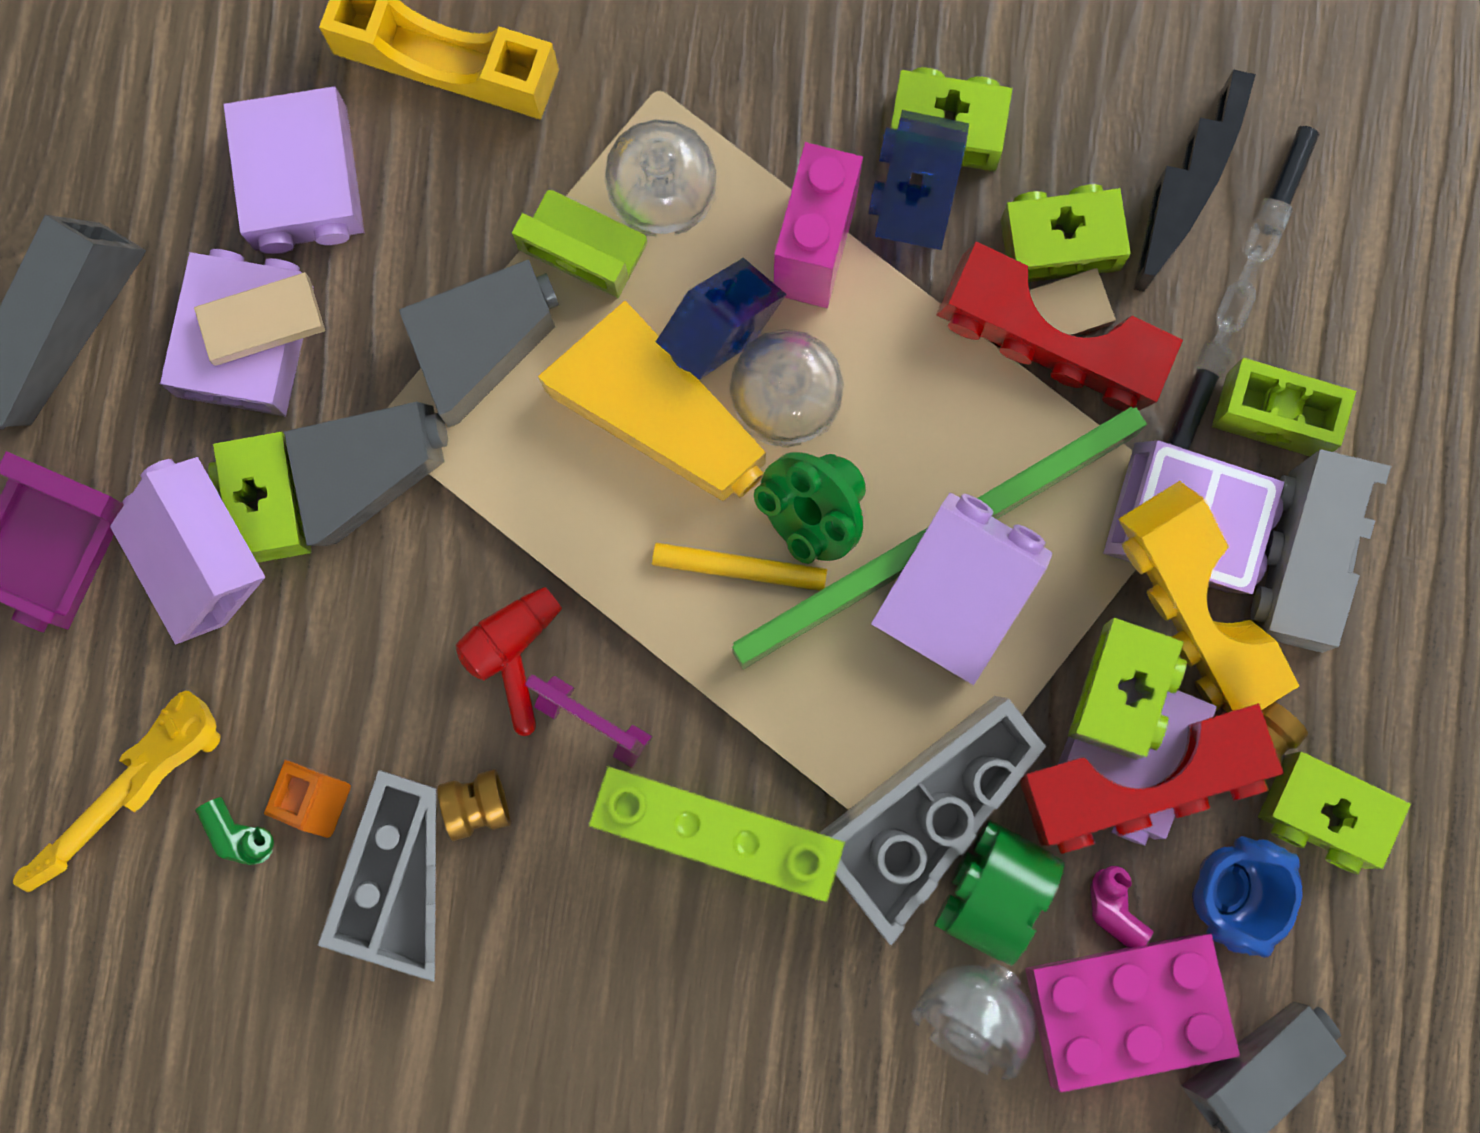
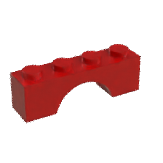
[936,241,1183,411]
[1019,703,1283,854]

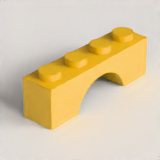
[319,0,559,120]
[1118,481,1299,713]

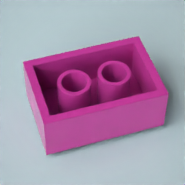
[1025,934,1240,1092]

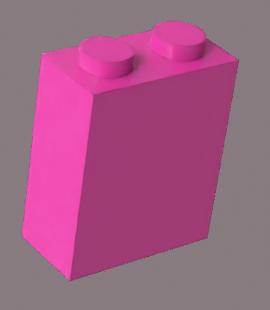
[773,142,863,309]

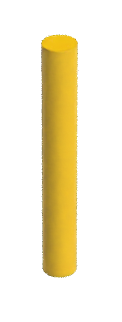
[652,543,827,591]

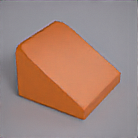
[264,760,351,838]

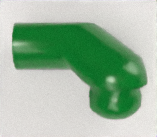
[195,797,274,866]

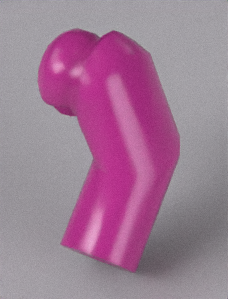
[1090,865,1154,948]

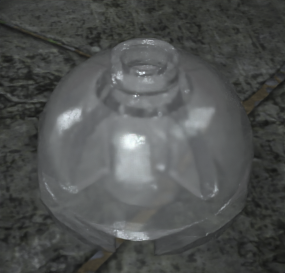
[604,118,717,237]
[729,329,844,448]
[911,964,1036,1080]

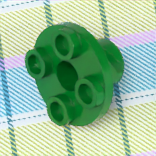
[753,452,866,564]

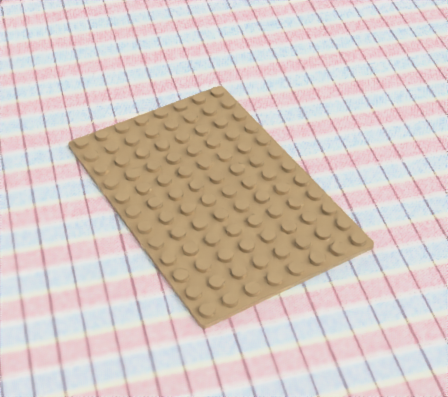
[387,91,1136,810]

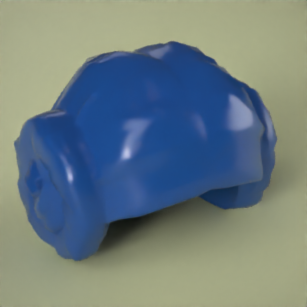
[1192,836,1303,958]

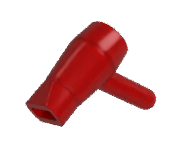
[455,587,562,736]

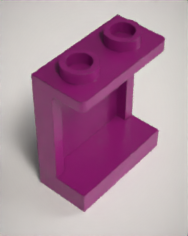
[0,451,124,633]

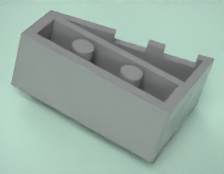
[1251,449,1391,653]
[318,770,436,982]

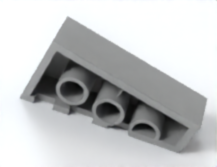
[818,696,1046,945]

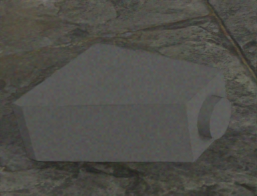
[399,259,559,428]
[284,402,448,546]
[1181,1001,1347,1133]

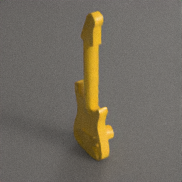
[13,690,221,892]

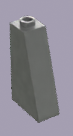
[0,215,146,430]

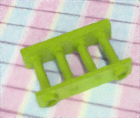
[589,766,845,902]

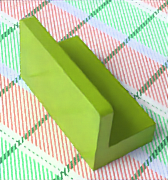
[512,190,647,298]

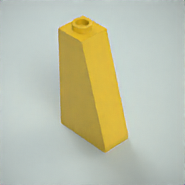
[538,300,766,501]

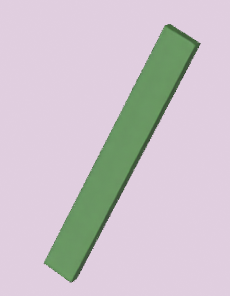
[732,407,1147,670]

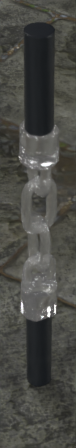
[1167,126,1319,450]

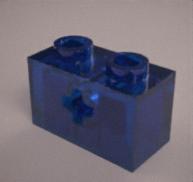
[868,110,969,250]
[655,257,787,380]

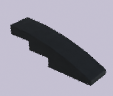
[1133,70,1256,292]

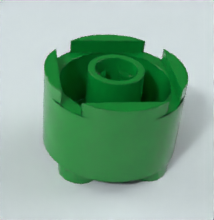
[933,820,1065,966]

